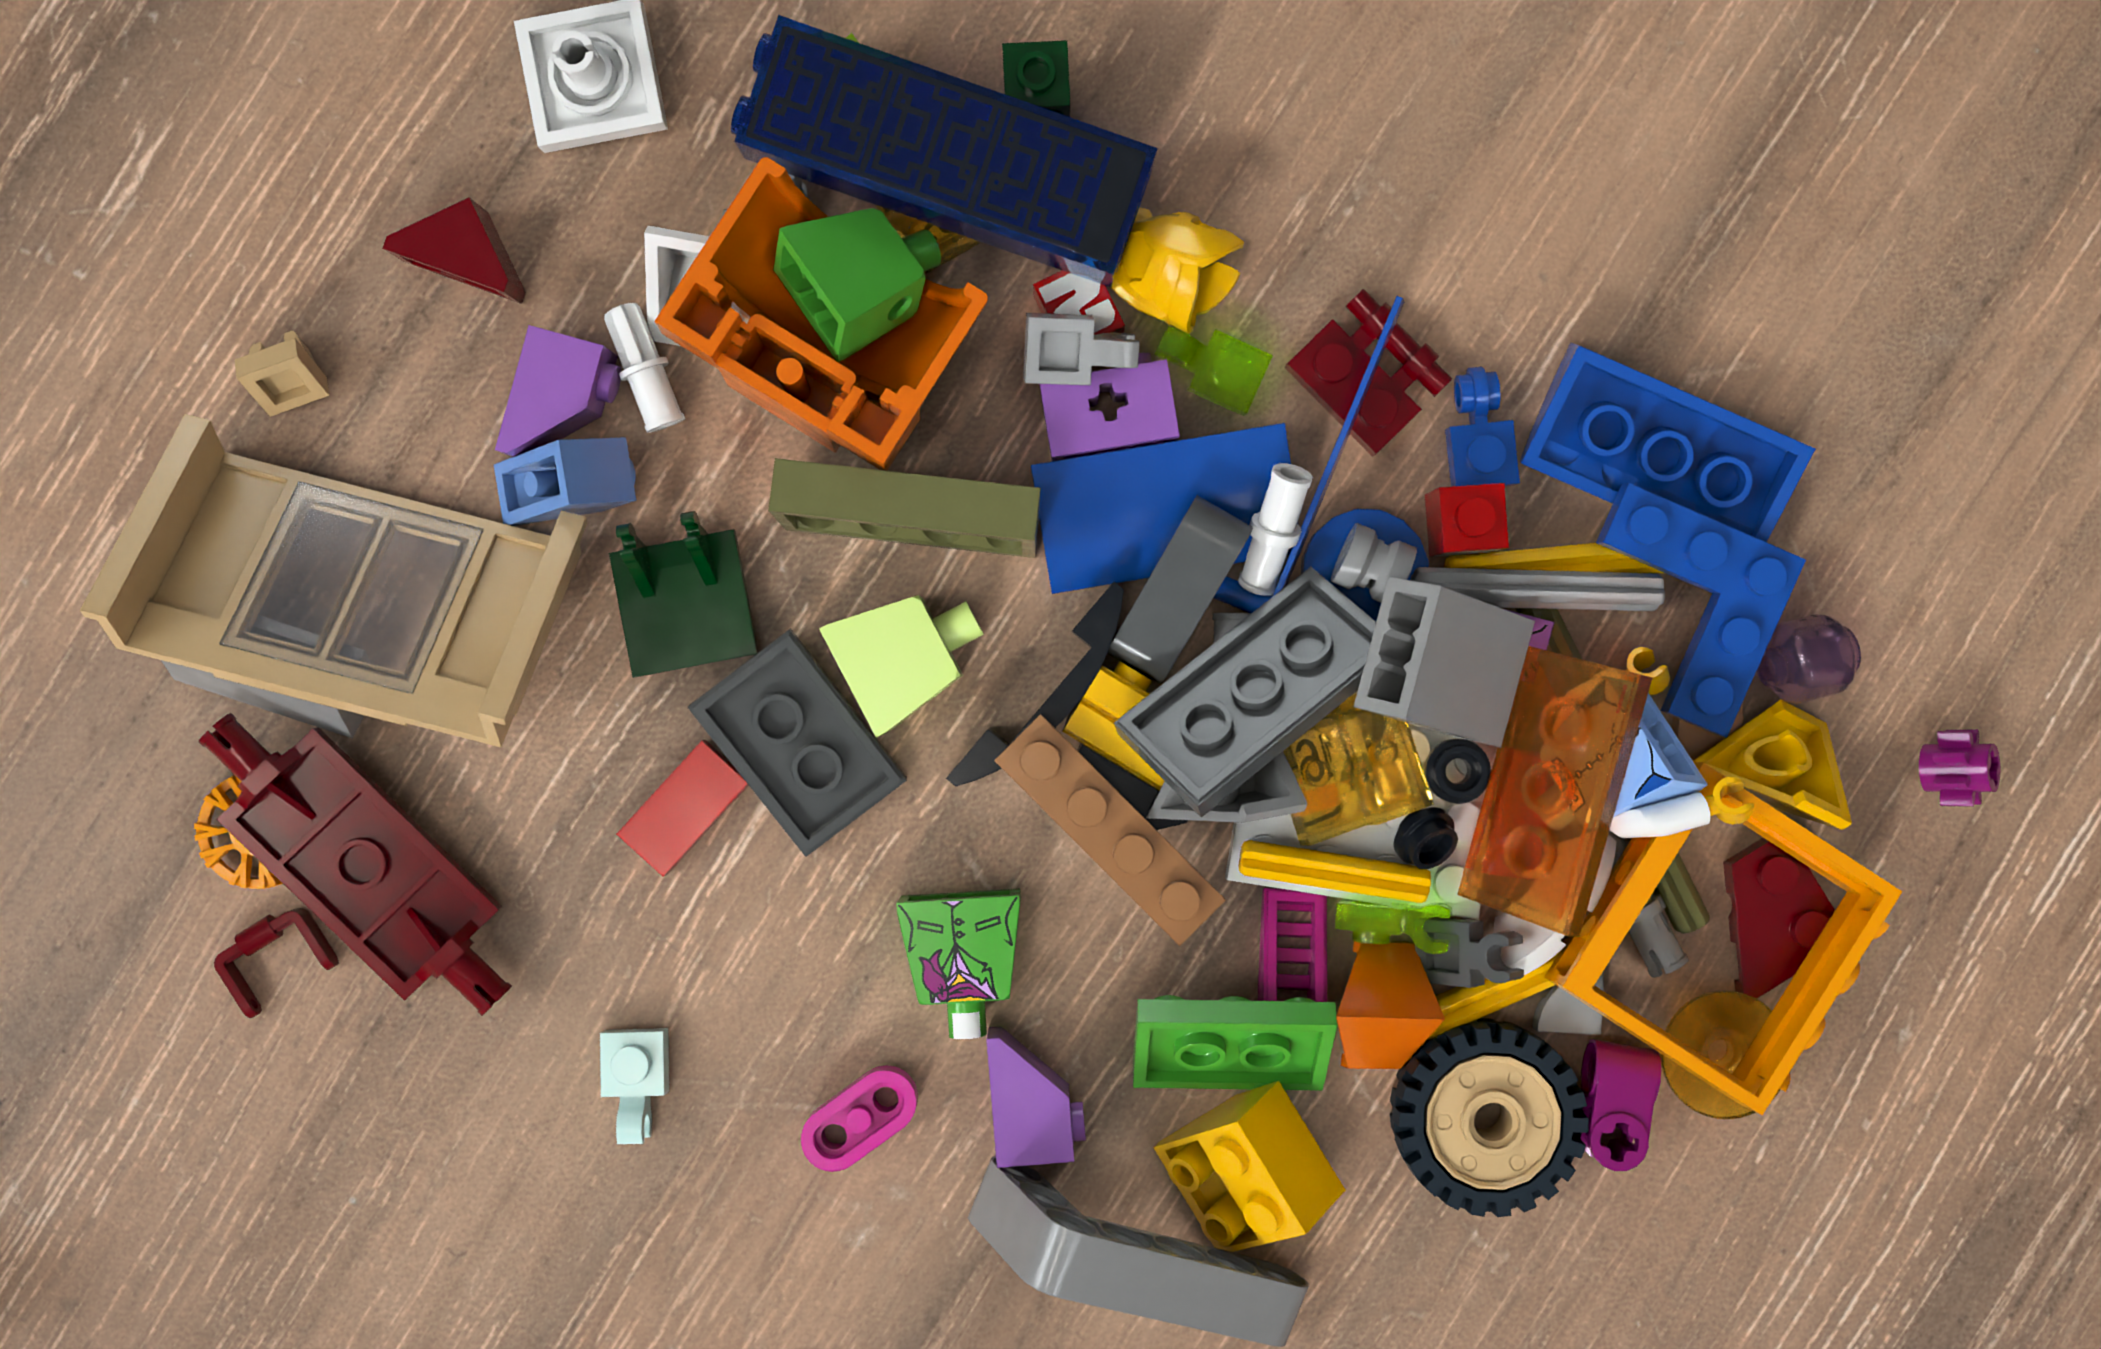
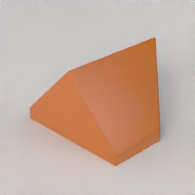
[1336,939,1445,1069]

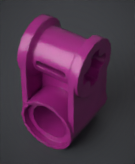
[1581,1039,1662,1171]

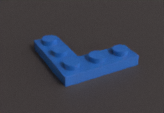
[1596,483,1806,738]

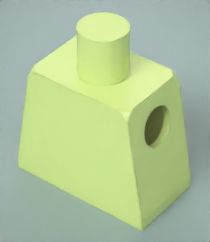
[819,595,984,738]

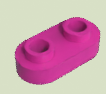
[801,1065,918,1172]

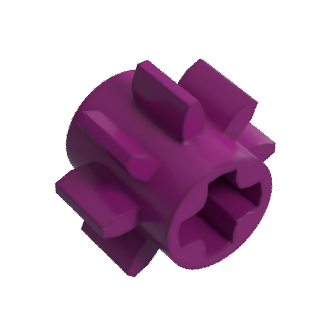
[1919,729,2001,807]

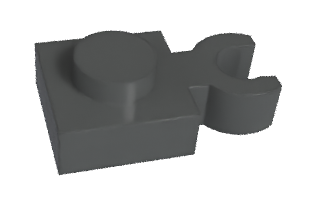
[1415,916,1524,988]

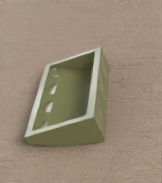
[768,458,1041,558]

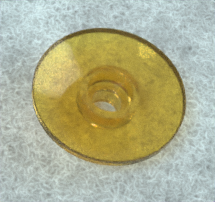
[1660,990,1780,1119]

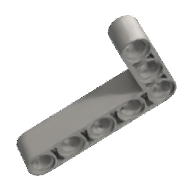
[968,1156,1309,1347]

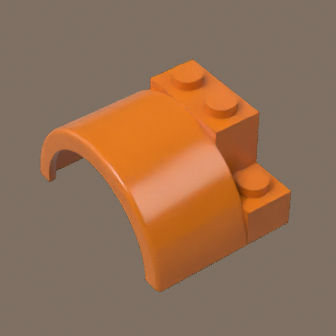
[654,157,988,471]

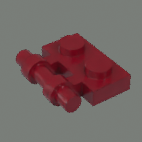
[1284,289,1452,457]

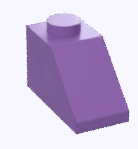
[495,325,621,457]
[986,1026,1086,1168]

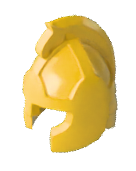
[1097,208,1244,334]

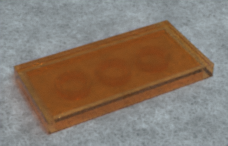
[1457,646,1652,937]

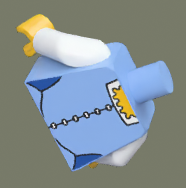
[1537,647,1754,838]

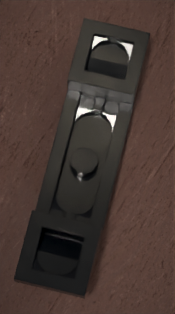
[946,582,1124,787]

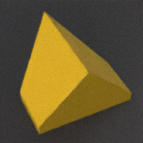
[1693,699,1853,830]

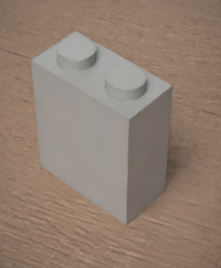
[1353,577,1535,748]

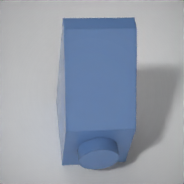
[494,437,636,526]

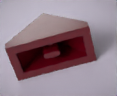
[382,197,526,304]

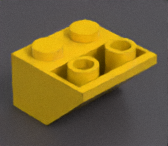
[1153,1081,1346,1252]

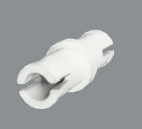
[1238,463,1313,596]

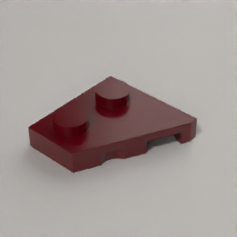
[1723,838,1835,1003]

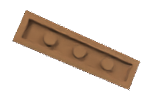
[994,714,1226,946]

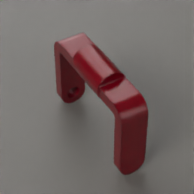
[214,908,339,1018]

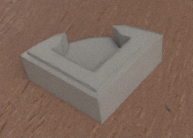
[1532,971,1604,1035]

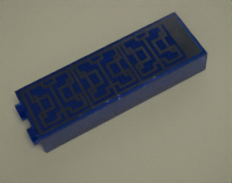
[731,15,1158,287]

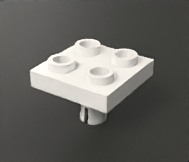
[514,0,668,153]

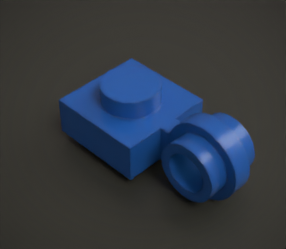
[1445,366,1520,487]

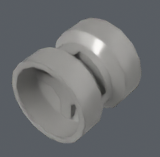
[1331,523,1417,603]

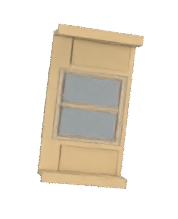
[80,414,587,747]

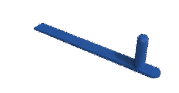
[1214,296,1404,614]

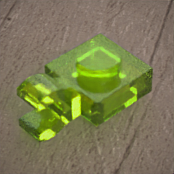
[1154,326,1273,416]
[1335,899,1452,954]

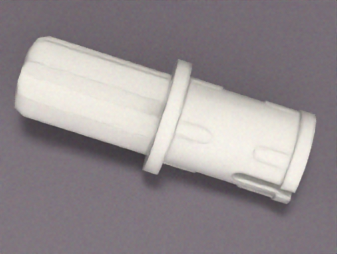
[604,303,685,433]

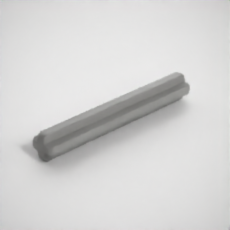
[1410,567,1665,611]

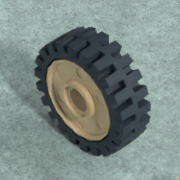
[1389,1018,1589,1217]

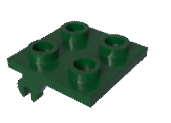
[609,511,759,678]

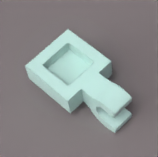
[600,1028,669,1144]

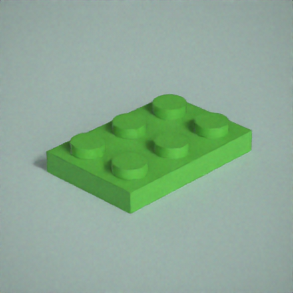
[1133,995,1338,1091]

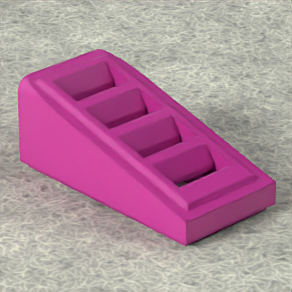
[1258,888,1327,1002]

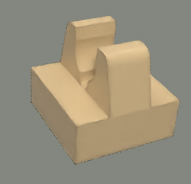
[235,331,329,417]

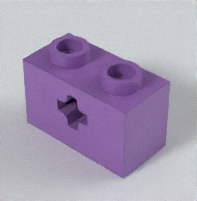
[1039,353,1180,461]

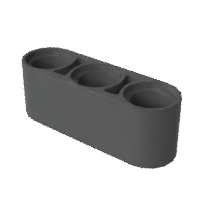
[1107,495,1254,684]

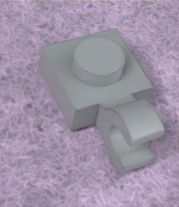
[1023,313,1140,386]

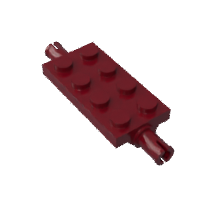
[198,713,512,1016]

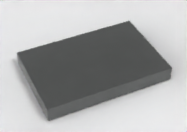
[687,628,907,857]

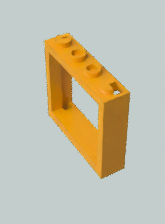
[1544,762,1902,1116]

